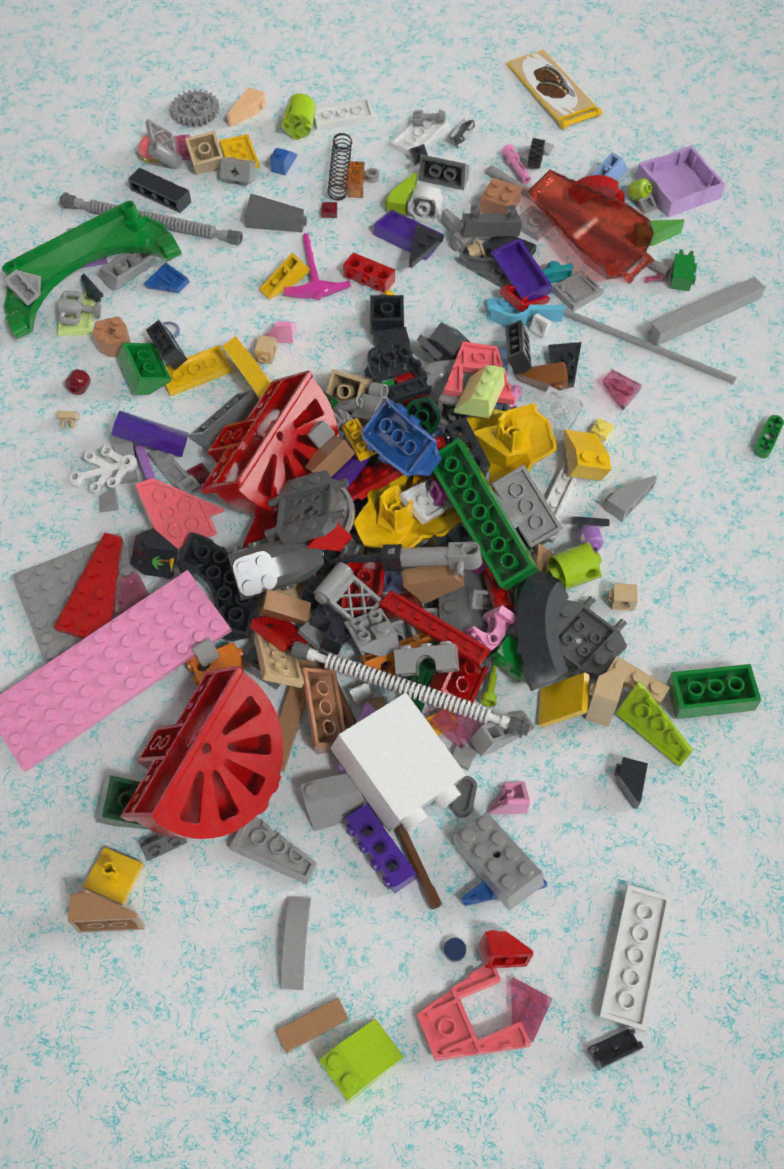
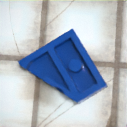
[144,262,190,293]

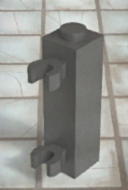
[459,205,522,237]

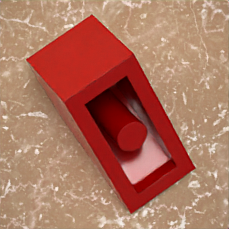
[478,930,534,968]

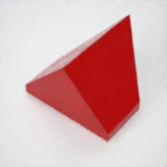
[307,522,352,552]

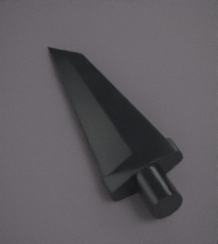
[80,273,103,303]

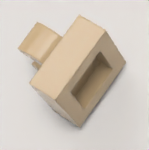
[57,411,80,428]

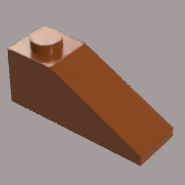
[513,362,568,392]

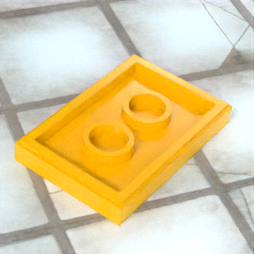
[219,134,260,171]
[538,673,589,727]

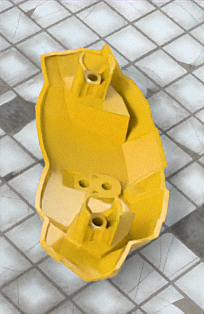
[354,403,557,549]

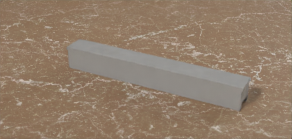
[647,277,766,346]

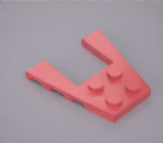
[443,341,515,405]
[417,965,531,1061]

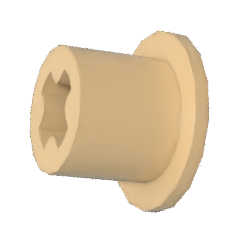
[466,238,486,258]

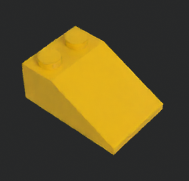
[563,429,611,481]

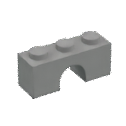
[394,641,459,677]

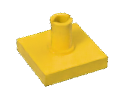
[83,847,144,905]

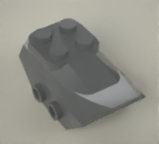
[227,535,324,601]

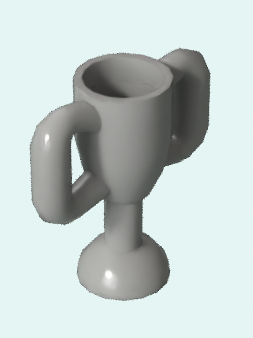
[58,290,101,325]

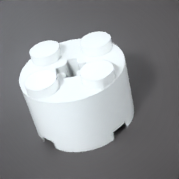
[408,185,443,223]

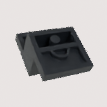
[417,322,472,361]

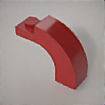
[569,175,625,208]

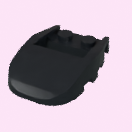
[367,342,432,404]

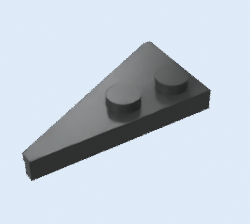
[459,254,511,287]

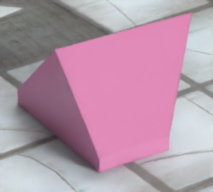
[265,321,296,343]
[487,782,530,815]

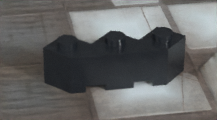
[301,575,349,655]

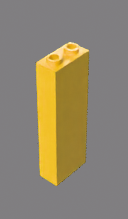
[222,336,272,398]

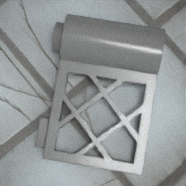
[145,119,182,169]
[314,562,382,621]

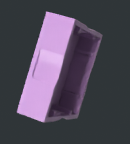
[636,145,725,217]

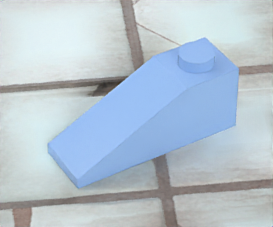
[592,152,628,181]

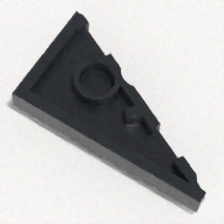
[409,224,444,268]

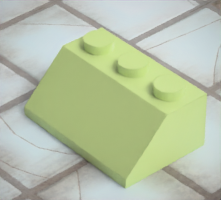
[454,365,504,418]

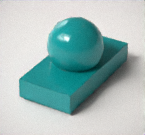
[542,261,574,283]

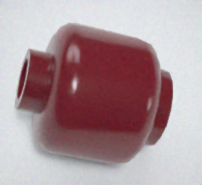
[65,369,91,395]

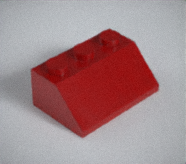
[341,562,385,618]
[429,655,489,706]

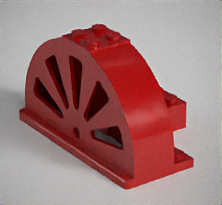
[200,370,339,516]
[120,666,283,839]

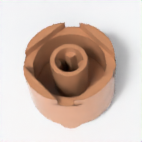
[93,317,131,357]

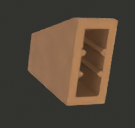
[305,435,355,477]
[401,566,465,604]
[258,589,313,625]

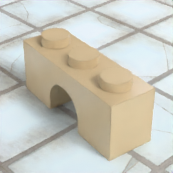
[607,656,670,706]

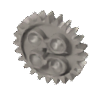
[171,89,220,126]

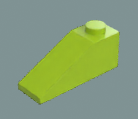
[385,173,417,216]

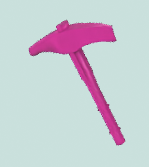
[284,233,351,300]

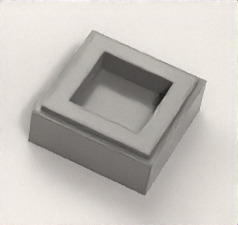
[452,743,477,771]

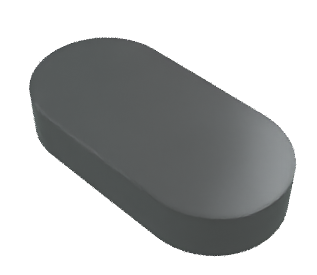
[452,776,477,818]

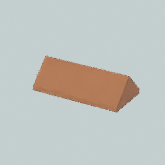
[301,667,346,754]

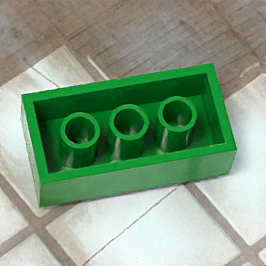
[667,664,762,719]

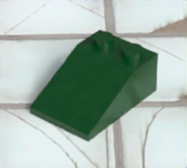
[96,775,147,829]

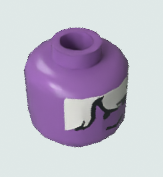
[577,525,604,553]

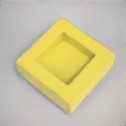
[590,418,614,442]

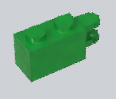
[670,249,697,291]
[489,634,528,685]

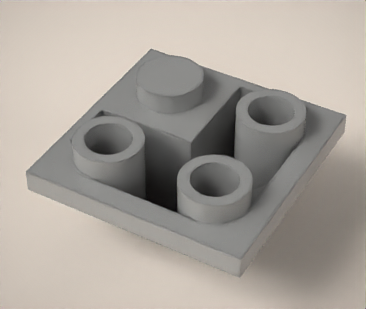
[344,608,400,657]

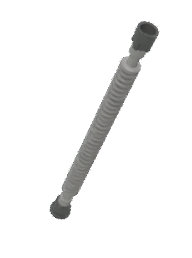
[59,192,243,245]

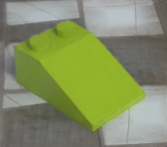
[319,1018,404,1104]

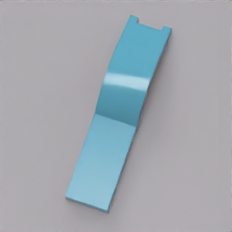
[487,304,564,327]

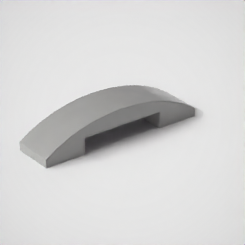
[149,449,201,494]
[281,897,311,990]

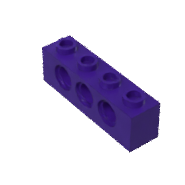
[345,804,416,894]

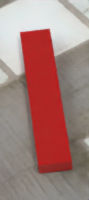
[379,589,491,667]

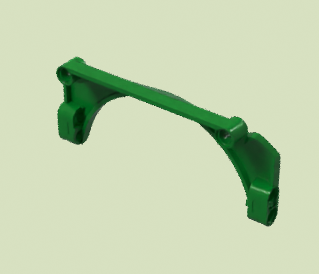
[2,200,182,339]

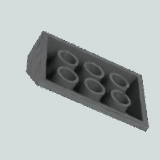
[438,569,489,635]

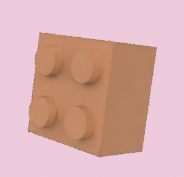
[480,178,522,213]

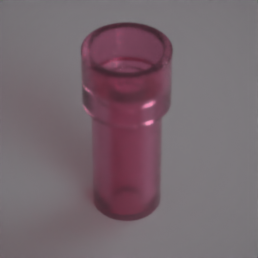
[645,273,664,283]

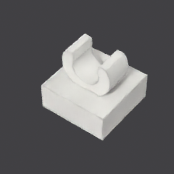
[529,313,552,338]

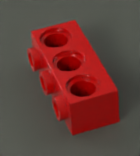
[343,252,395,293]

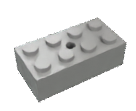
[453,812,544,911]

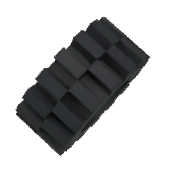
[527,138,545,169]

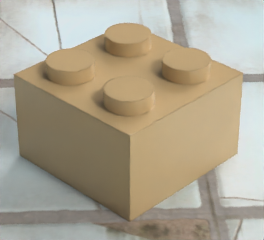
[185,130,223,175]

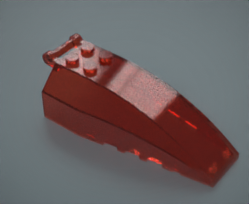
[527,170,654,284]

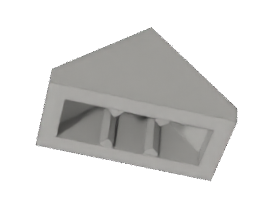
[4,269,41,306]

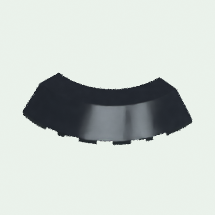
[177,532,254,642]
[514,570,569,691]

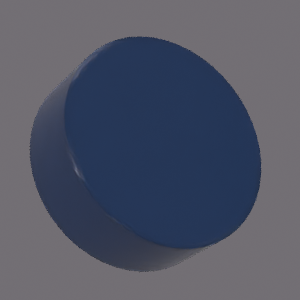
[444,938,466,962]

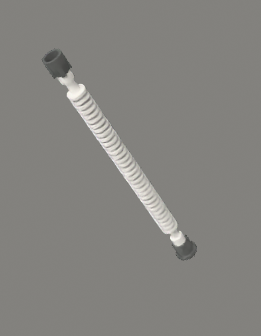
[291,641,531,738]

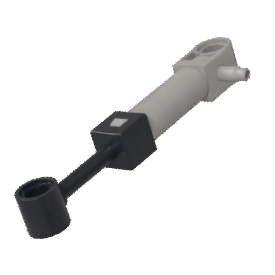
[324,541,482,577]

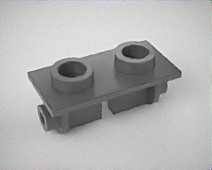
[449,118,475,149]
[140,834,188,861]

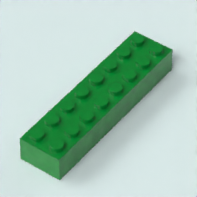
[433,438,539,591]

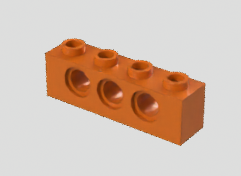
[359,632,440,684]

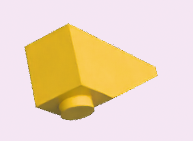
[259,252,310,299]

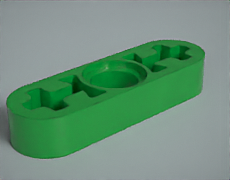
[754,415,784,458]

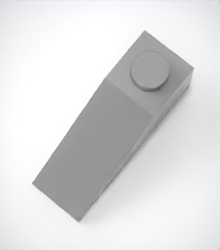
[605,475,658,522]
[470,711,535,756]

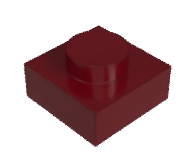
[321,202,338,218]

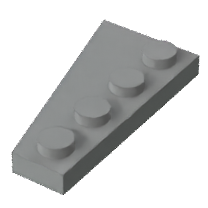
[230,817,317,885]

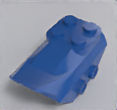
[360,396,442,477]

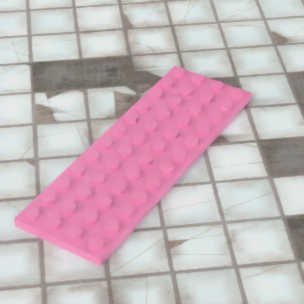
[0,570,232,772]

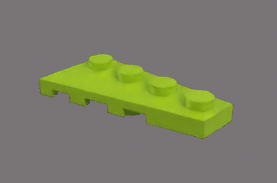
[616,682,694,767]

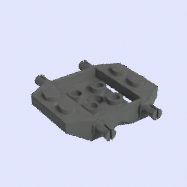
[265,470,349,546]
[558,596,627,678]

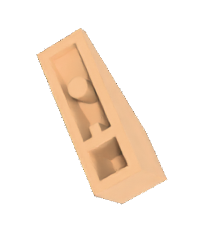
[227,87,266,127]

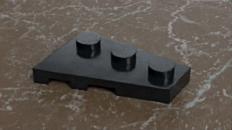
[548,342,582,388]

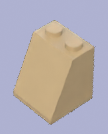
[326,369,374,413]

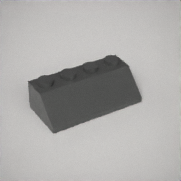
[188,390,259,451]

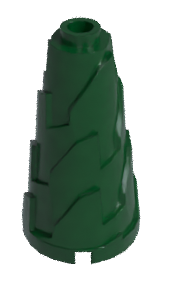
[406,396,440,433]

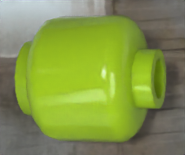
[628,179,652,201]

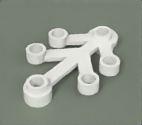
[69,446,137,495]

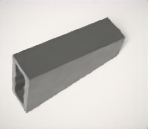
[245,194,307,233]

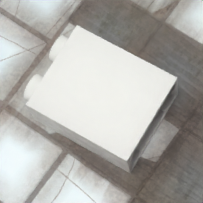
[330,693,466,832]

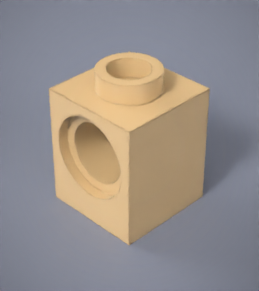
[254,335,278,364]
[608,583,638,611]

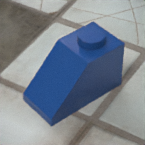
[270,147,297,176]

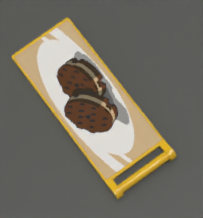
[507,50,602,130]

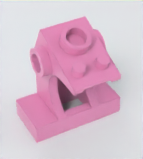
[465,606,517,651]

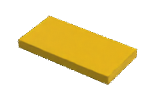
[165,345,234,397]

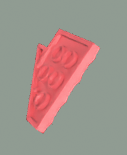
[135,478,224,549]

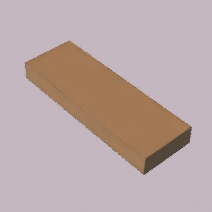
[276,998,349,1054]

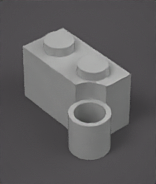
[351,382,388,428]

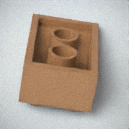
[68,890,145,933]

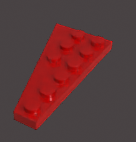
[347,436,447,500]
[54,532,123,639]

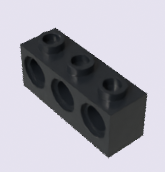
[146,319,188,370]
[443,417,491,473]

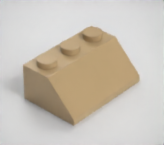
[585,664,628,727]

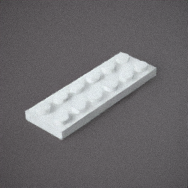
[599,885,672,1032]

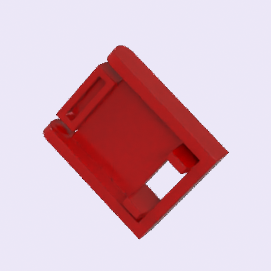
[500,284,550,312]
[250,616,309,652]

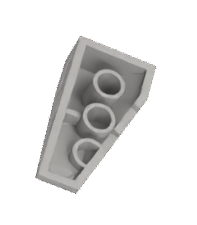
[422,359,475,404]
[300,773,367,831]

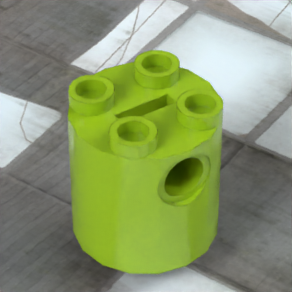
[282,93,317,140]
[546,542,602,590]

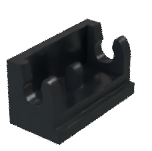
[587,1028,644,1071]

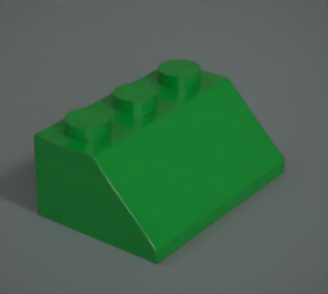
[117,343,172,395]

